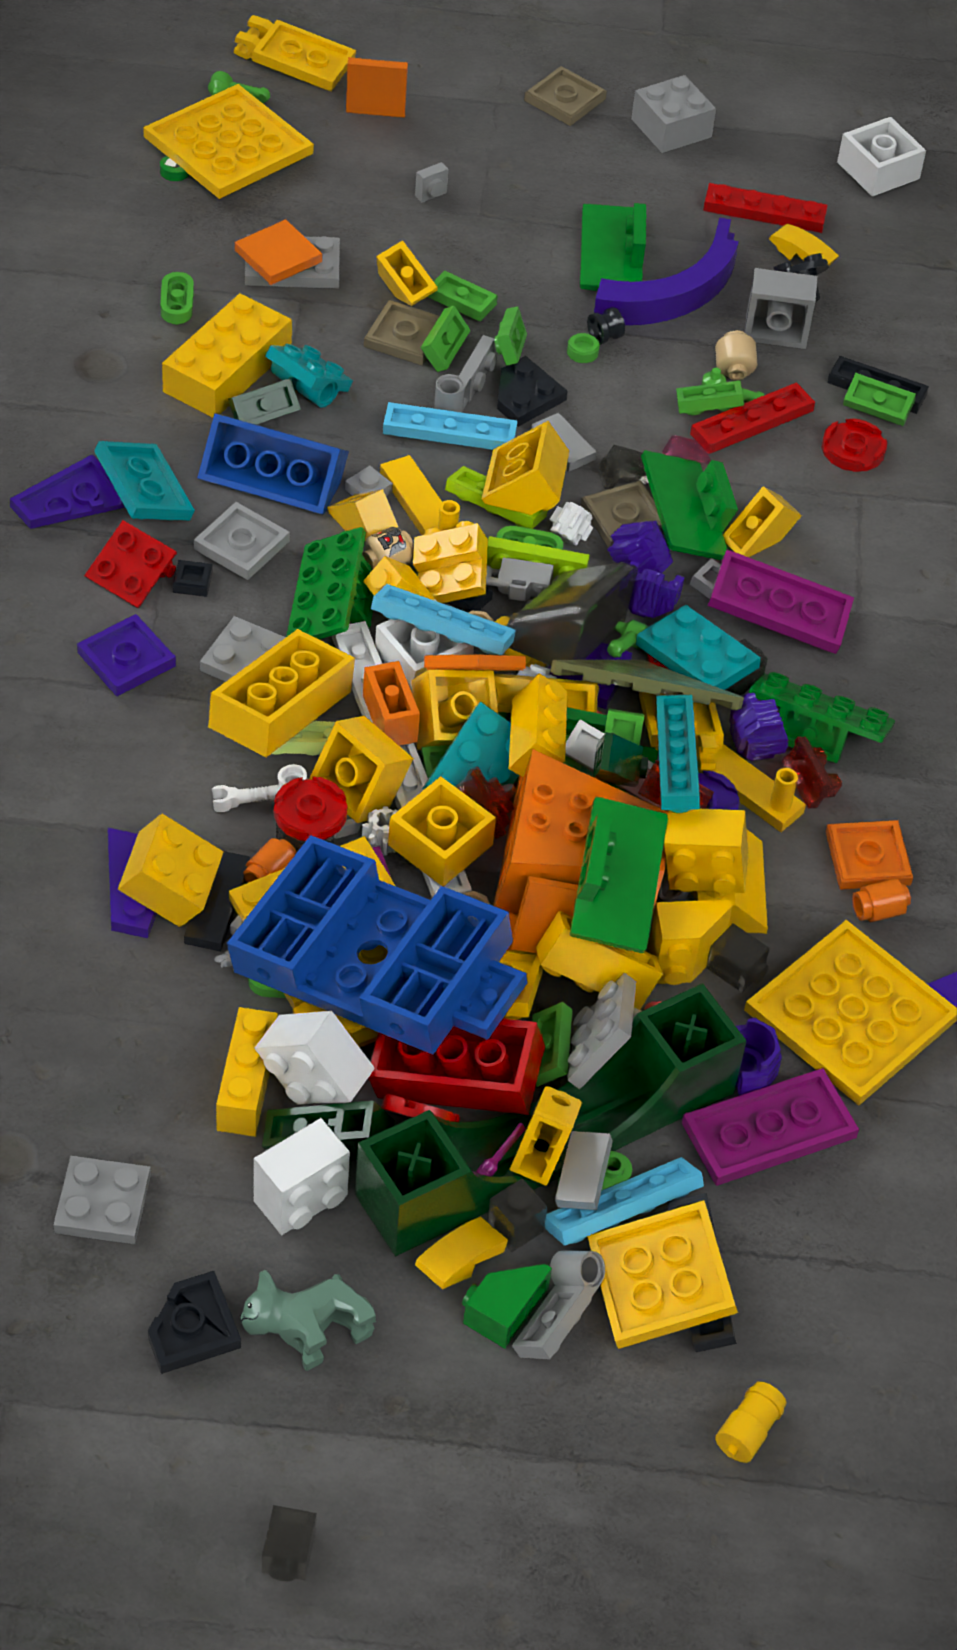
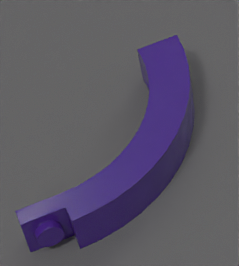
[594,217,739,326]

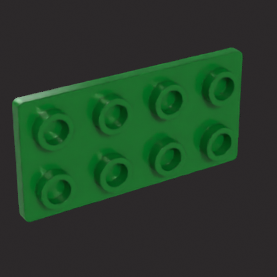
[580,203,646,291]
[641,450,738,560]
[286,527,374,639]
[749,672,895,763]
[570,797,668,953]

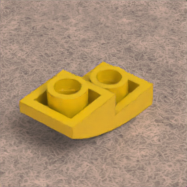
[769,224,839,266]
[415,1216,508,1289]

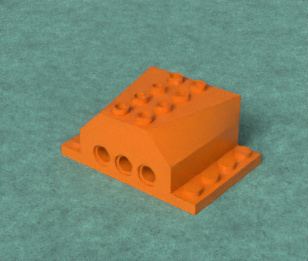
[494,749,669,951]

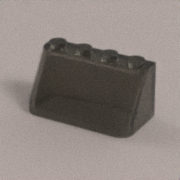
[507,562,638,666]

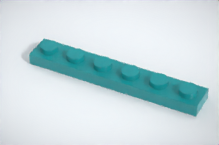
[656,695,700,813]

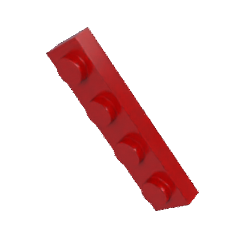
[703,183,828,233]
[690,382,815,454]

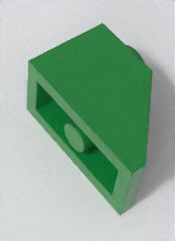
[462,1264,552,1349]

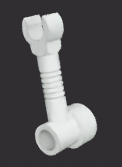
[212,764,308,812]

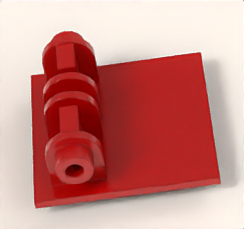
[84,520,177,609]

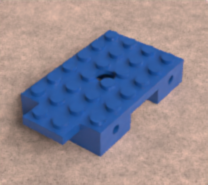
[227,835,528,1055]

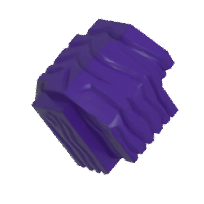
[607,520,673,575]
[619,561,685,618]
[729,693,789,761]
[736,1018,782,1096]

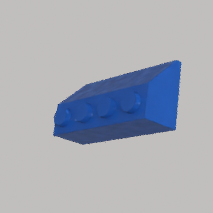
[197,413,349,514]

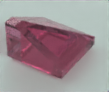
[662,435,711,464]

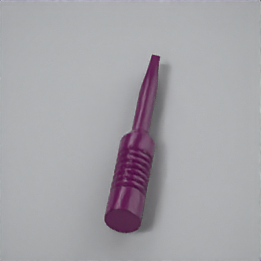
[475,1123,526,1177]

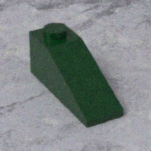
[592,732,648,787]
[262,1100,395,1160]

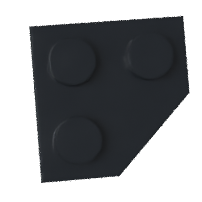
[497,355,568,427]
[148,1271,241,1374]

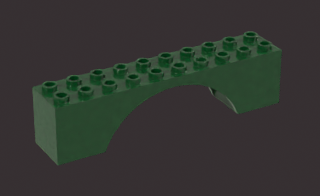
[355,983,746,1257]

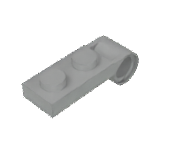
[434,335,497,413]
[512,1250,605,1360]

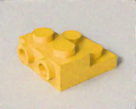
[413,521,488,603]

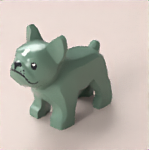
[240,1270,376,1371]

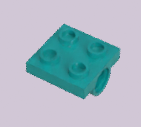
[265,343,353,408]

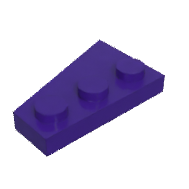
[10,454,125,529]
[108,828,157,938]

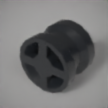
[587,307,625,345]

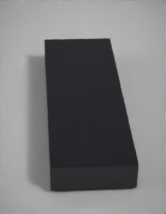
[827,356,929,414]
[184,851,250,952]

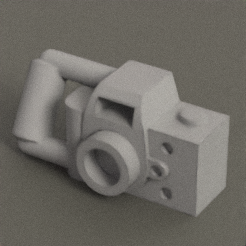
[486,557,554,601]

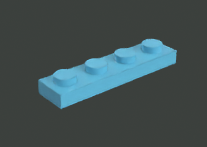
[383,402,518,450]
[371,584,516,655]
[543,1157,704,1246]

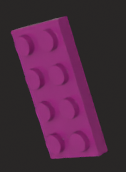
[707,549,854,654]
[682,1068,859,1186]

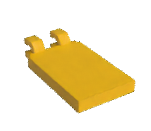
[234,15,356,92]
[639,691,724,770]

